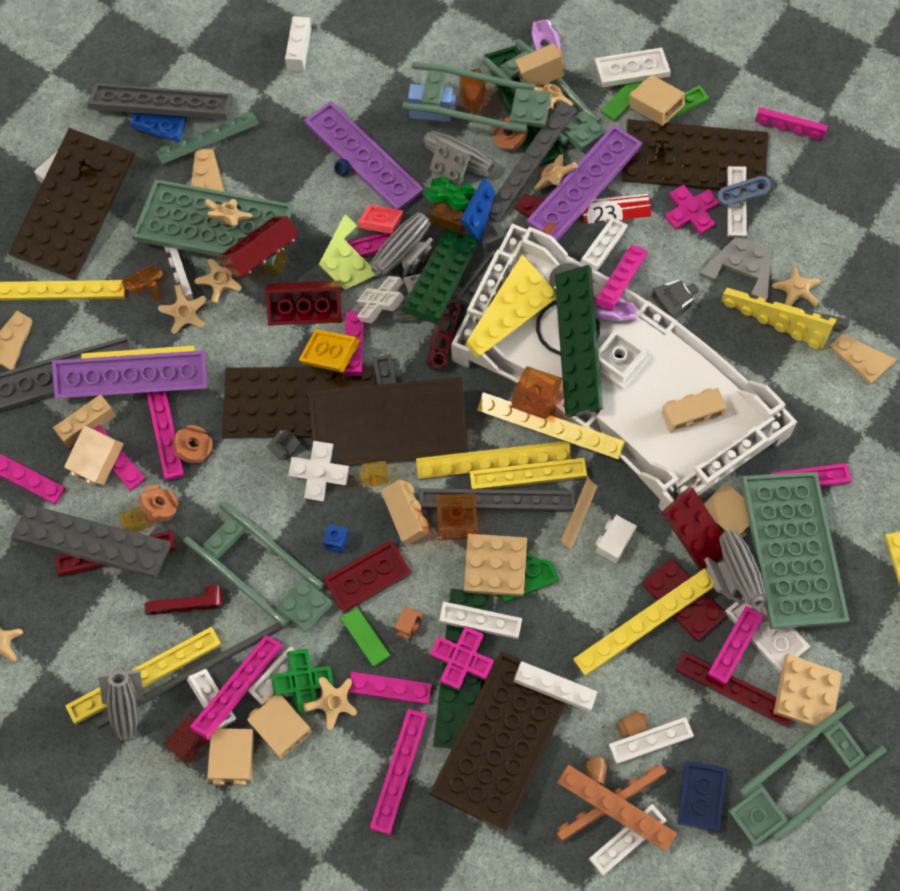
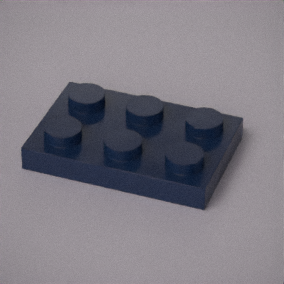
[677,761,727,832]

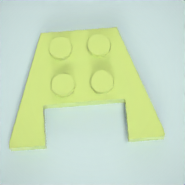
[319,214,377,291]

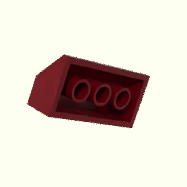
[217,216,299,277]
[265,281,342,325]

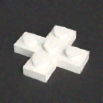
[356,276,404,323]
[288,441,349,501]

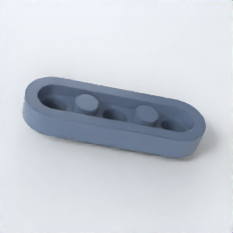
[717,176,771,206]

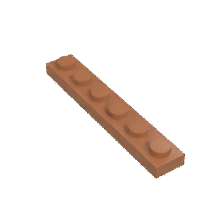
[557,764,677,852]
[556,765,667,843]

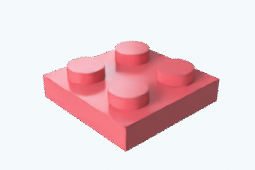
[358,204,404,234]

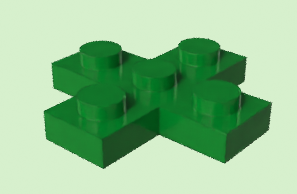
[423,177,476,211]
[271,649,334,713]

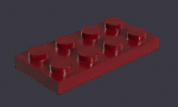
[661,487,723,571]
[323,540,412,614]
[642,558,727,642]

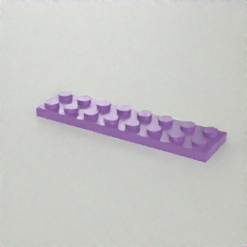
[304,100,424,210]
[526,125,642,241]
[52,350,208,398]

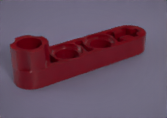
[426,300,460,370]
[144,585,222,616]

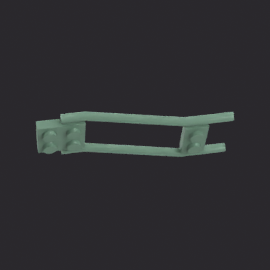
[482,39,607,152]
[403,62,552,132]
[183,501,333,633]
[727,701,887,846]

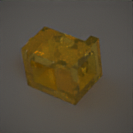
[262,247,289,276]
[360,461,389,486]
[118,506,150,533]

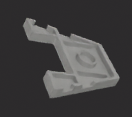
[700,236,770,302]

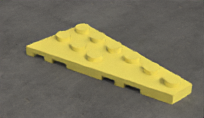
[465,255,556,358]
[721,288,837,350]

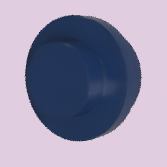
[334,159,351,177]

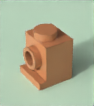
[395,606,423,641]

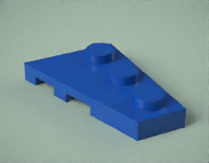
[130,113,187,142]
[460,179,495,245]

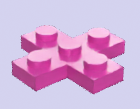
[665,185,719,235]
[430,626,494,691]

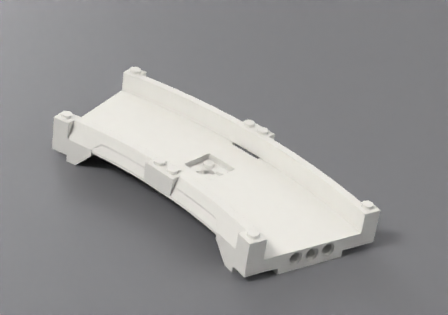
[451,224,797,511]

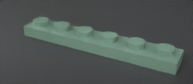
[155,112,259,164]

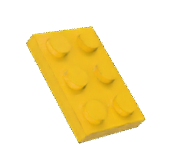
[299,329,360,373]

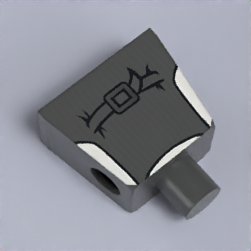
[651,279,699,320]

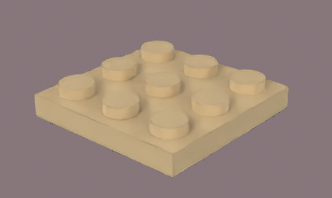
[464,534,527,597]
[773,654,842,728]

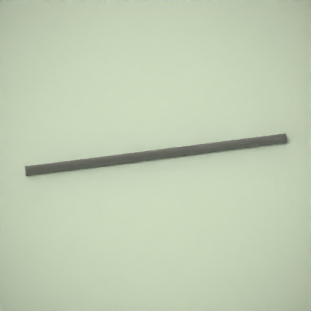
[95,621,293,728]

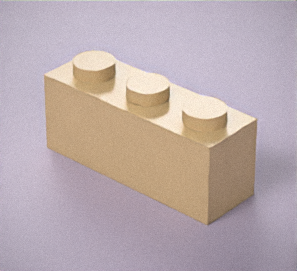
[662,388,727,433]
[53,394,115,449]
[381,479,430,544]

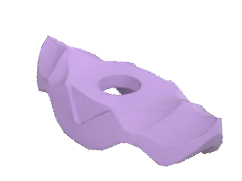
[532,19,560,51]
[594,295,637,321]

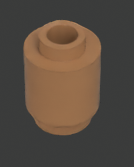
[616,711,648,738]
[584,756,607,786]

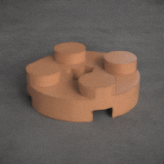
[492,115,528,151]
[173,425,213,463]
[138,485,178,522]

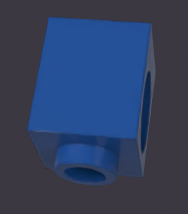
[323,524,349,554]

